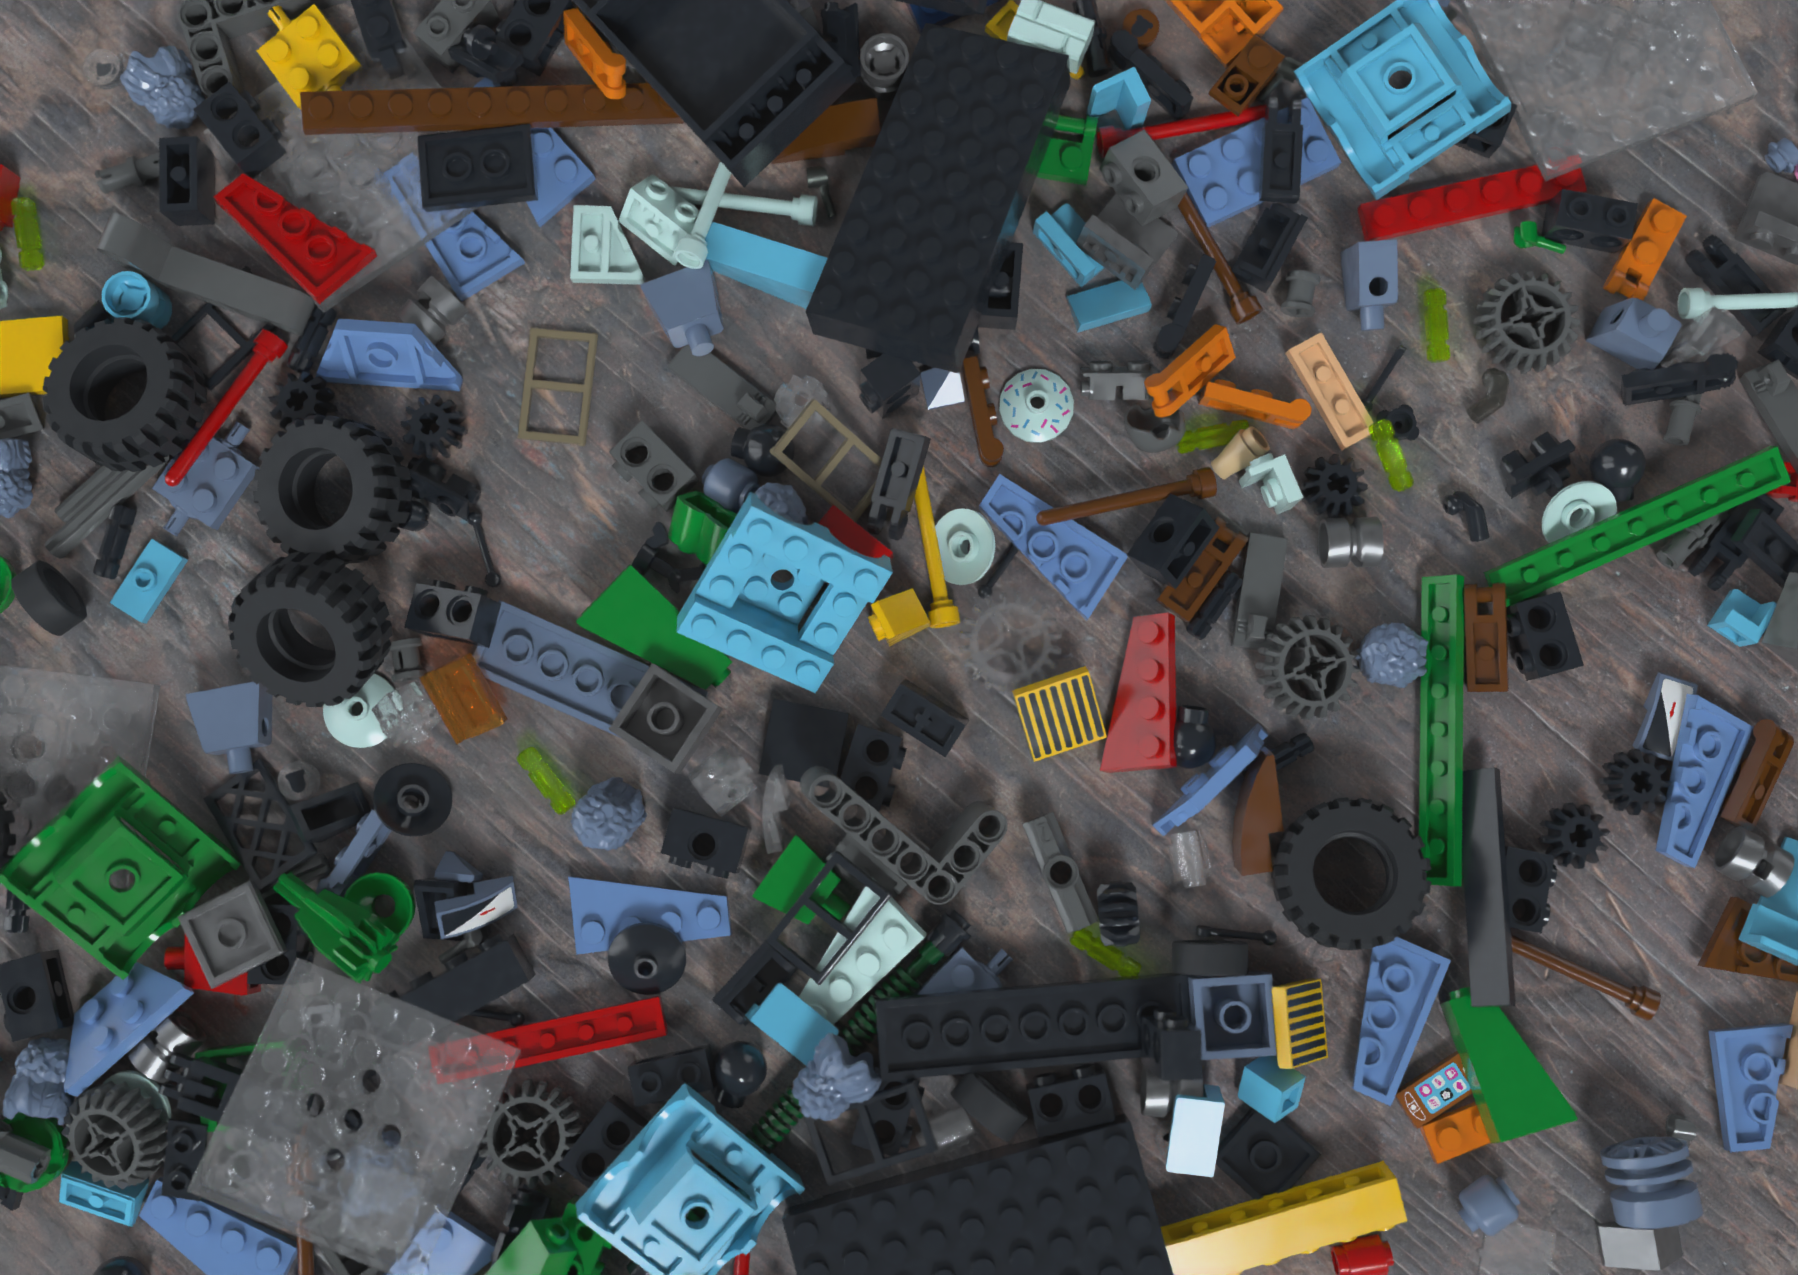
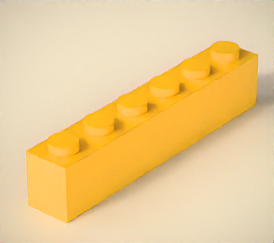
[1160,1161,1407,1275]

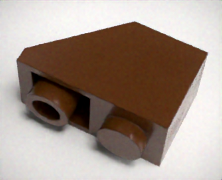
[1208,34,1285,116]

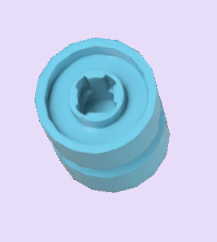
[102,271,172,329]

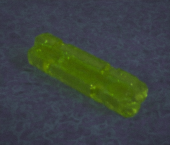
[11,197,44,271]
[1423,288,1450,363]
[1176,419,1249,454]
[1369,419,1414,492]
[516,746,576,815]
[1069,928,1142,977]

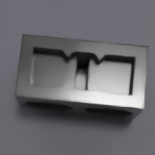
[609,421,699,512]

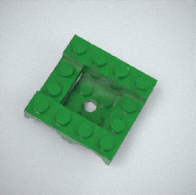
[0,755,241,980]

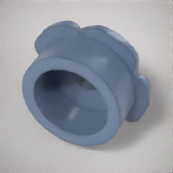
[1765,138,1798,173]

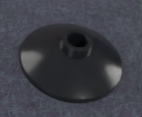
[373,763,453,837]
[608,922,686,995]

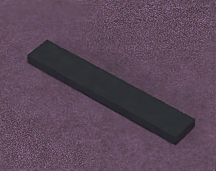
[1462,767,1516,1008]

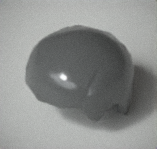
[1124,403,1186,453]

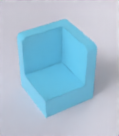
[1707,589,1777,647]
[1238,1056,1306,1123]

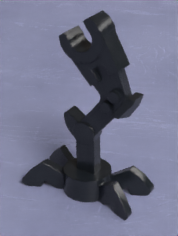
[632,522,706,594]

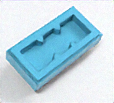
[110,539,188,624]

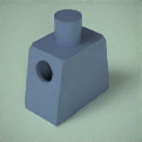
[1340,239,1398,331]
[640,260,724,356]
[1586,297,1682,370]
[186,681,273,774]

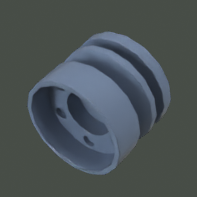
[1600,1137,1703,1229]

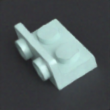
[618,175,700,267]
[1239,453,1303,514]

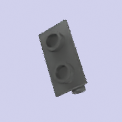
[1080,361,1159,400]

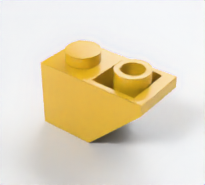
[868,588,930,647]

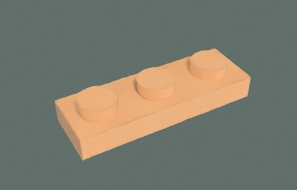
[1285,332,1378,451]

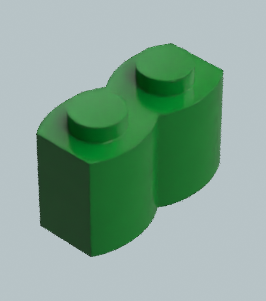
[668,491,737,567]

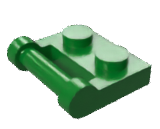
[1036,115,1098,186]

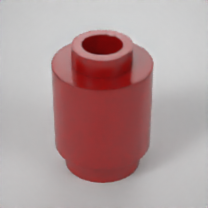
[1330,1234,1394,1275]

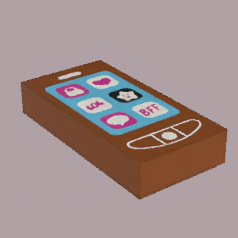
[1395,1051,1472,1129]

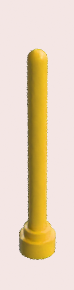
[914,465,961,628]

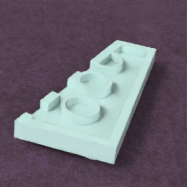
[799,877,927,1025]

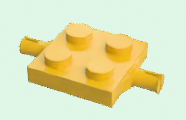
[256,4,362,109]

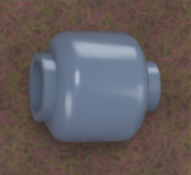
[702,458,760,514]
[1458,1175,1520,1236]

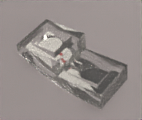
[762,764,792,854]

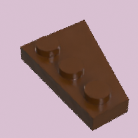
[1697,897,1798,983]

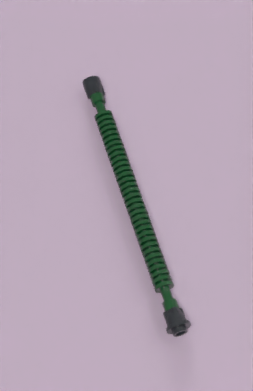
[626,910,972,1275]

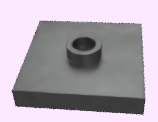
[178,880,288,989]

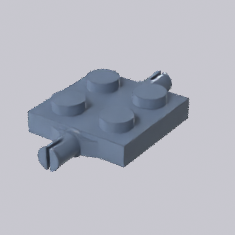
[152,421,260,536]
[914,946,1013,995]

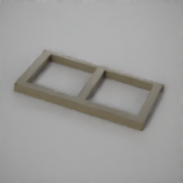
[518,328,598,447]
[770,398,882,522]

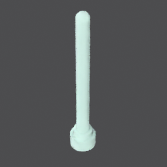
[674,162,731,269]
[669,186,818,227]
[1678,288,1798,319]

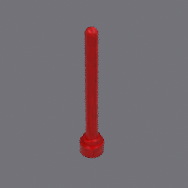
[1096,104,1266,158]
[165,329,288,487]

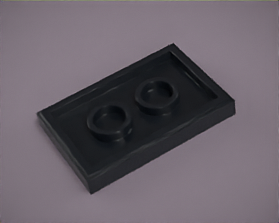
[417,124,538,212]

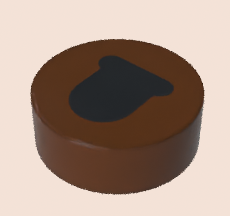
[1121,9,1160,50]

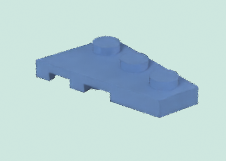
[1708,1023,1793,1152]

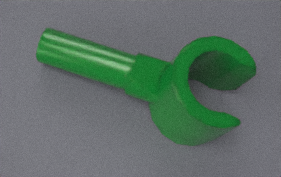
[1514,221,1566,254]

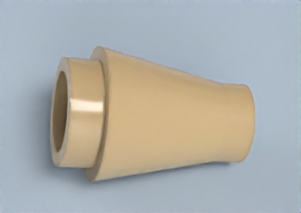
[1211,426,1270,479]

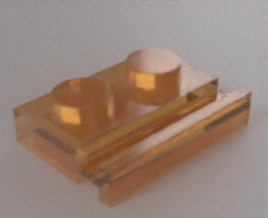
[419,652,508,744]

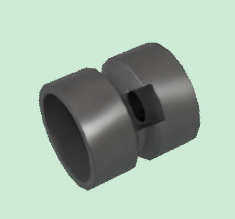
[860,33,909,101]
[395,276,468,346]
[1318,517,1384,568]
[1713,826,1795,898]
[127,1008,207,1083]
[1140,1065,1203,1117]

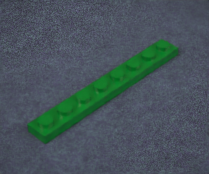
[1484,446,1791,607]
[1419,574,1464,886]

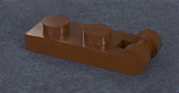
[961,356,1004,467]
[1156,516,1249,623]
[1464,583,1509,692]
[1720,719,1794,832]

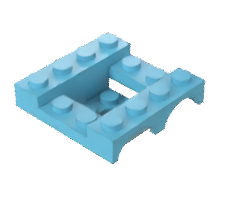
[1294,0,1512,200]
[677,492,893,693]
[576,1083,805,1275]

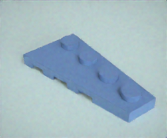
[979,474,1128,621]

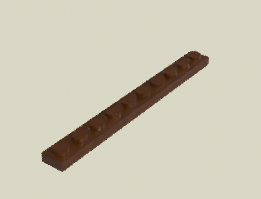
[300,83,685,135]

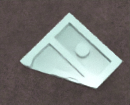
[570,205,645,284]

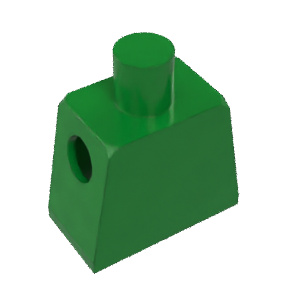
[752,835,851,925]

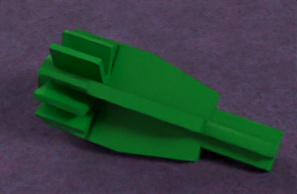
[273,872,400,984]

